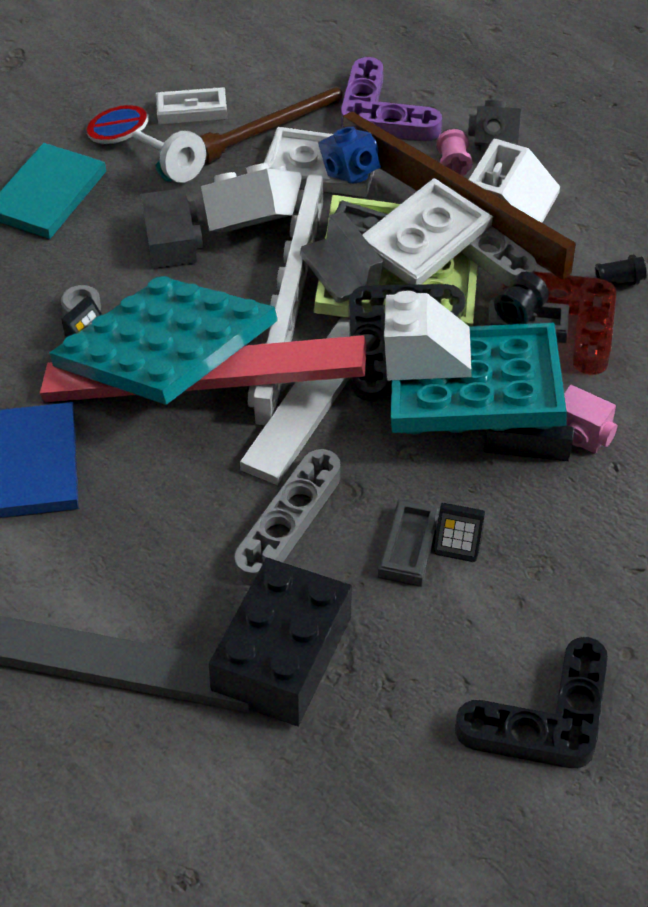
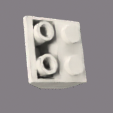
[469,138,560,223]
[201,163,302,232]

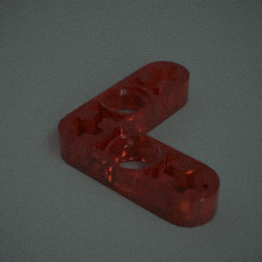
[502,271,616,375]

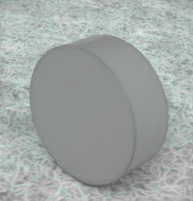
[61,285,101,316]

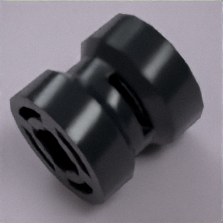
[494,272,549,325]

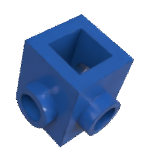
[318,127,381,184]

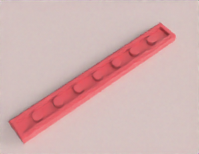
[40,335,367,402]

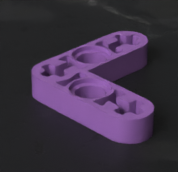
[341,57,442,141]

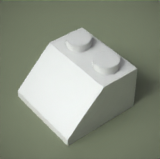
[384,291,472,380]

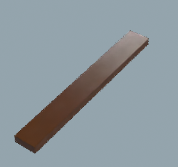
[343,111,576,280]

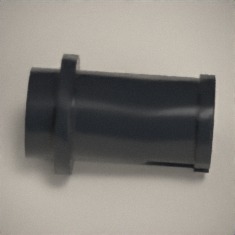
[595,254,647,288]

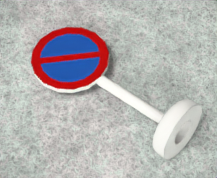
[87,105,206,182]

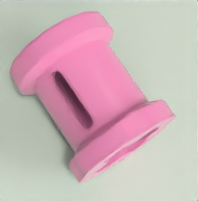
[437,129,472,176]

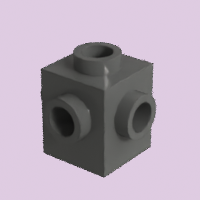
[468,100,521,153]

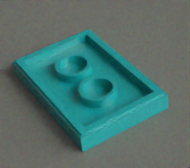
[0,142,106,239]

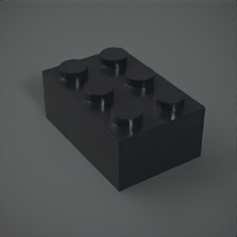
[208,557,352,727]

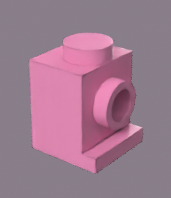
[564,385,618,454]

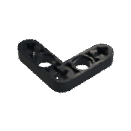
[348,284,466,401]
[455,637,608,768]

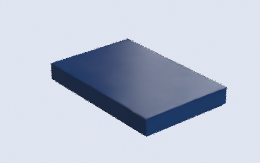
[0,402,79,518]

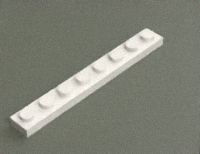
[248,175,323,425]

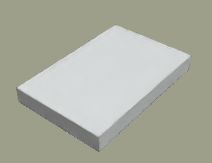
[263,127,374,197]
[363,178,493,285]

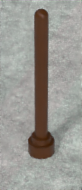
[199,87,343,164]

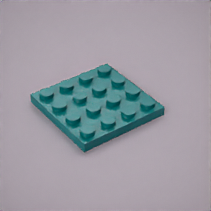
[49,276,278,405]
[391,323,567,434]

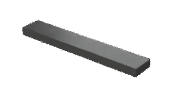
[0,616,250,713]

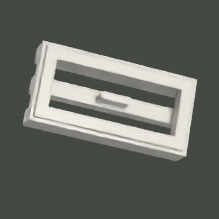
[156,87,228,124]

